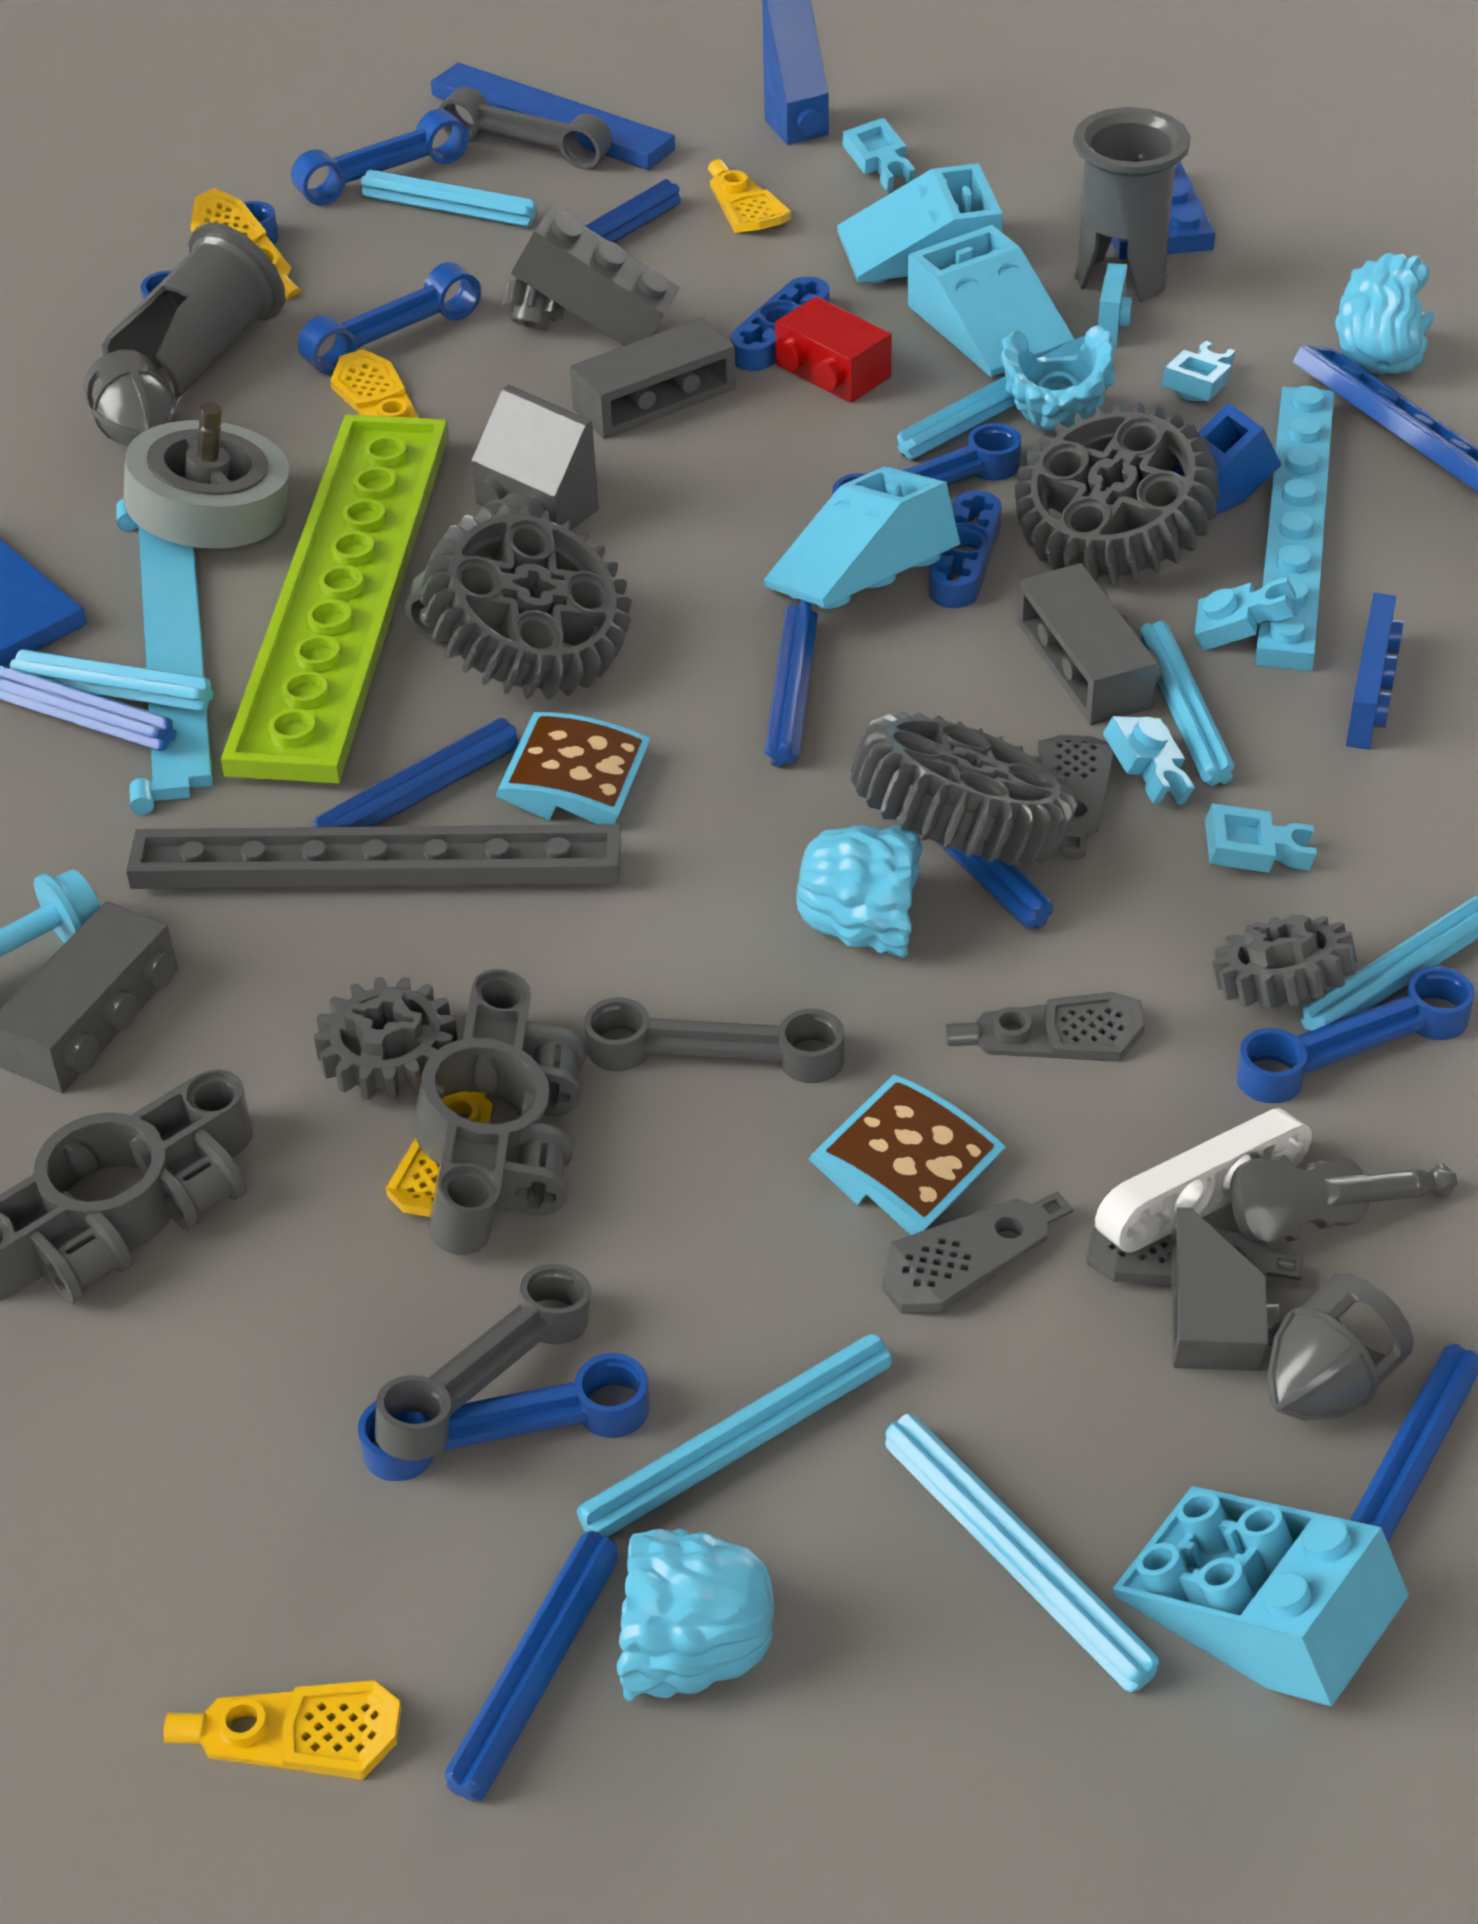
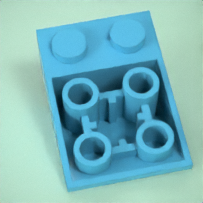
[837,163,1003,283]
[908,225,1075,377]
[764,466,960,609]
[1112,1486,1409,1707]

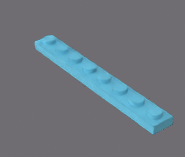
[1254,386,1334,671]

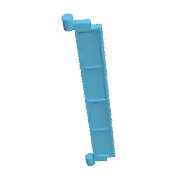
[116,499,213,815]

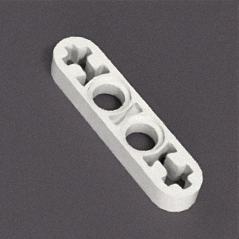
[1095,1108,1312,1253]

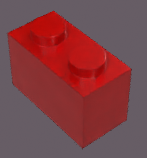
[775,296,892,403]

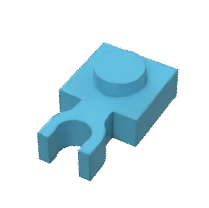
[842,118,915,193]
[1098,263,1133,347]
[1161,341,1236,402]
[1194,576,1296,651]
[1102,716,1195,805]
[1205,803,1317,873]

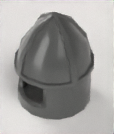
[83,350,177,446]
[1268,1274,1414,1421]

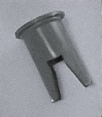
[1073,107,1191,302]
[101,222,286,402]

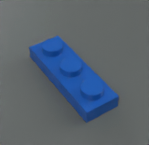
[1346,593,1404,750]

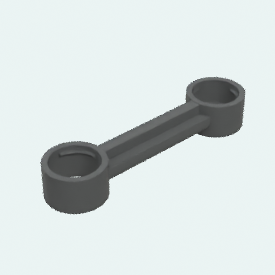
[439,87,612,169]
[584,997,844,1083]
[375,1264,591,1461]

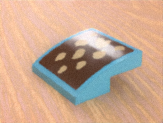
[495,712,651,824]
[808,1074,1006,1235]

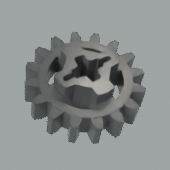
[1212,915,1357,1009]
[314,977,458,1100]

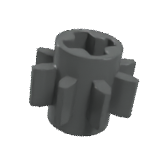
[502,279,565,330]

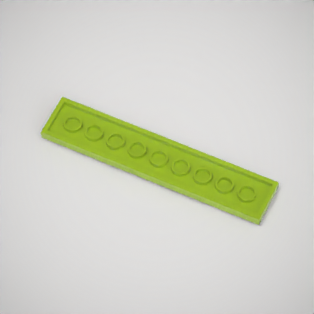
[221,414,449,784]

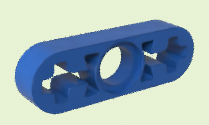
[731,277,830,371]
[929,490,1002,608]

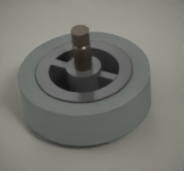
[123,403,289,549]

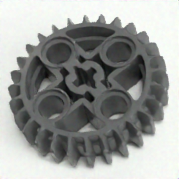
[1014,402,1219,585]
[420,504,632,700]
[851,711,1077,866]

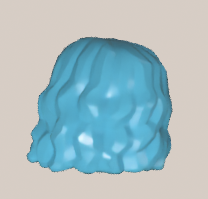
[1335,253,1435,375]
[1001,325,1114,434]
[796,824,923,958]
[617,1528,775,1701]

